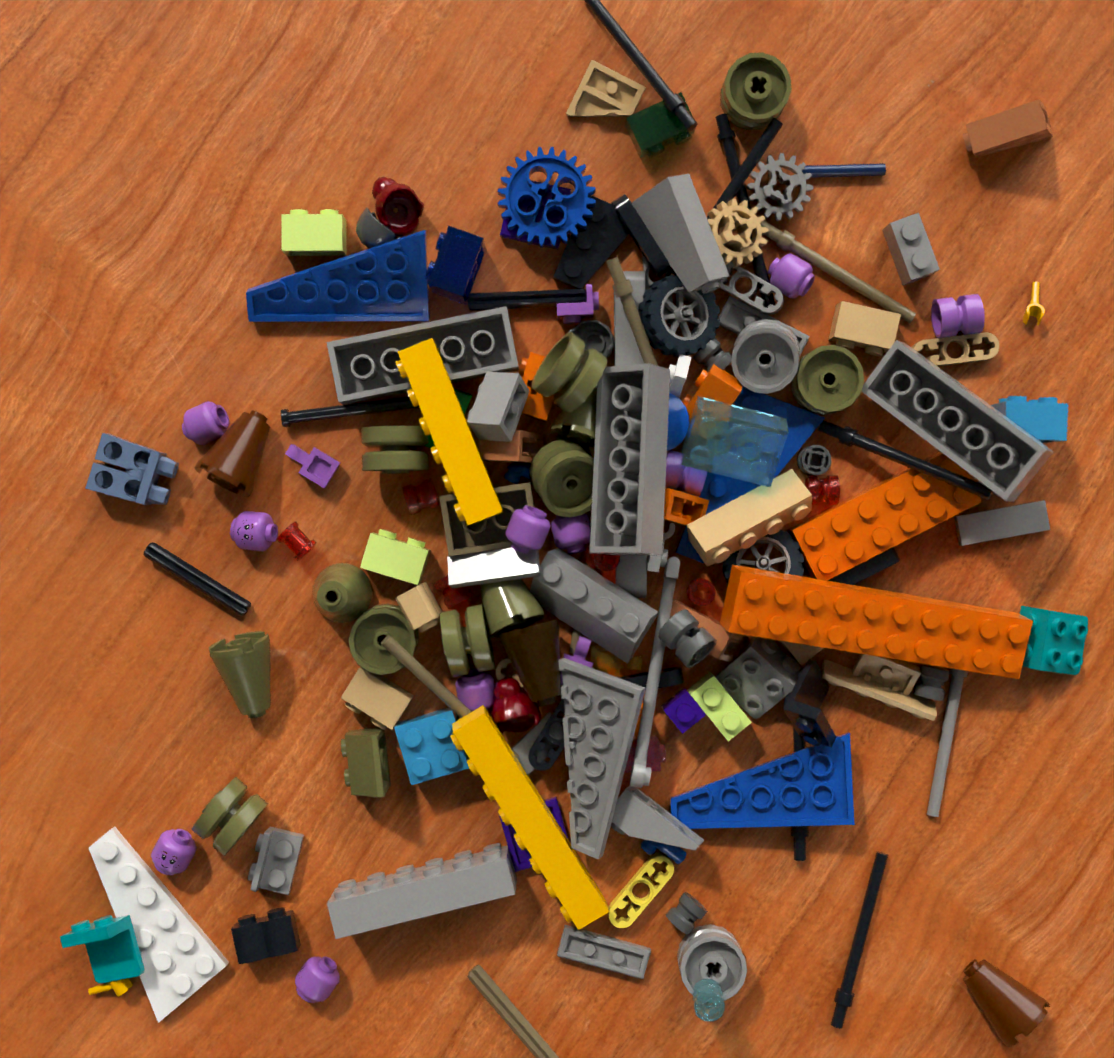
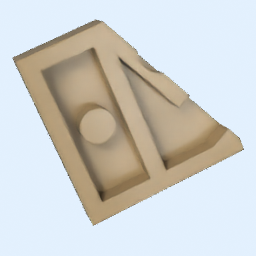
[566,60,646,117]

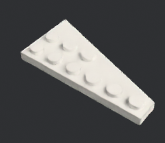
[89,826,229,1023]

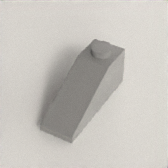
[611,786,704,850]

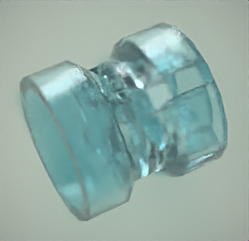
[692,979,725,1022]

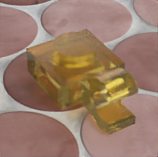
[591,644,642,677]

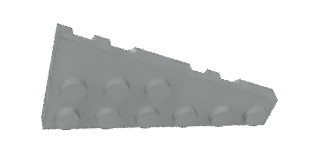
[559,658,646,860]

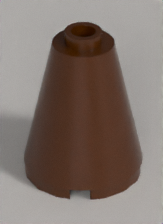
[195,410,270,497]
[963,959,1050,1047]

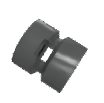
[658,609,717,668]

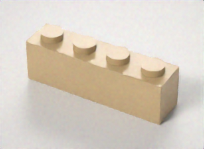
[687,469,812,567]

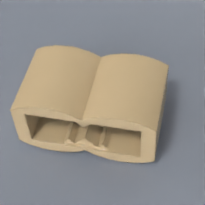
[395,582,442,633]

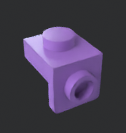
[557,284,599,324]

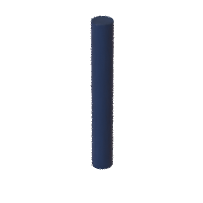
[794,163,886,178]

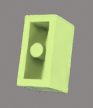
[281,209,347,256]
[360,529,431,585]
[687,672,752,742]

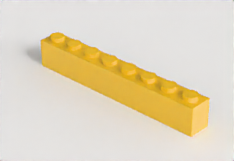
[450,705,609,930]

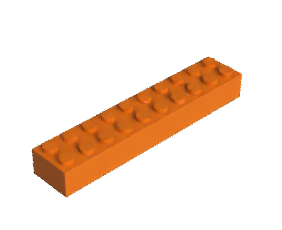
[720,565,1033,679]

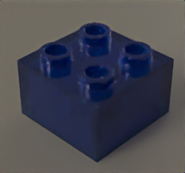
[425,226,486,305]

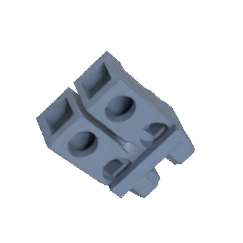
[85,433,179,505]

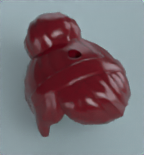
[372,177,424,237]
[492,677,541,735]

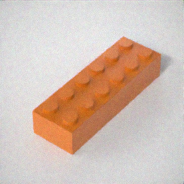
[787,452,982,581]

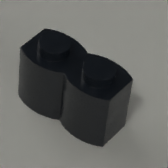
[231,907,301,964]

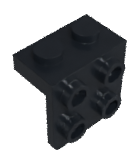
[783,659,837,748]

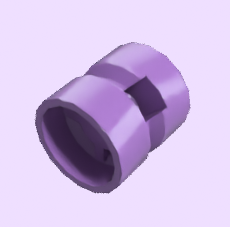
[931,294,985,338]
[665,450,709,497]

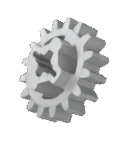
[746,153,814,221]

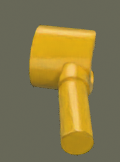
[1022,282,1045,326]
[88,978,133,997]

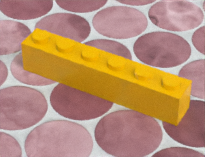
[396,338,503,526]

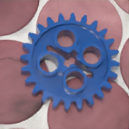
[498,147,596,248]

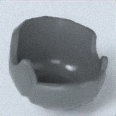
[356,208,400,249]
[568,320,614,358]

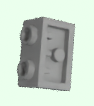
[248,826,304,895]

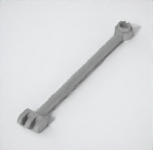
[630,557,680,788]

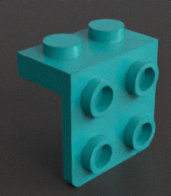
[1020,605,1088,675]
[60,915,145,983]

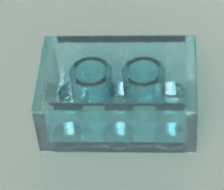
[681,396,789,487]

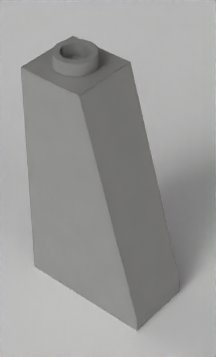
[632,174,730,294]

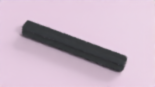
[468,289,586,311]
[143,542,251,616]

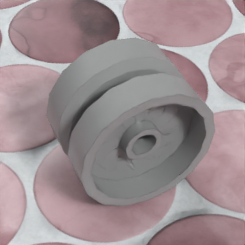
[731,319,800,394]
[677,924,747,1003]

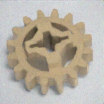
[707,198,768,267]

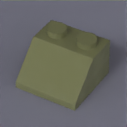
[341,727,391,797]

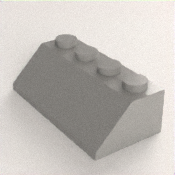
[530,548,659,663]

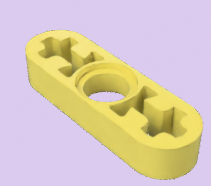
[608,852,674,928]

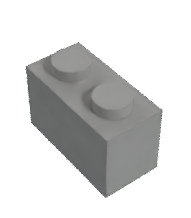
[882,212,940,286]
[467,371,530,442]

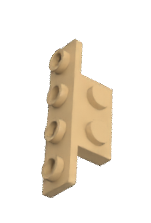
[822,654,937,721]

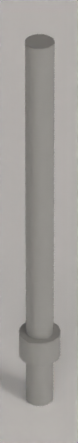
[927,668,968,817]

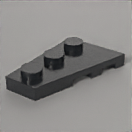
[553,195,629,289]

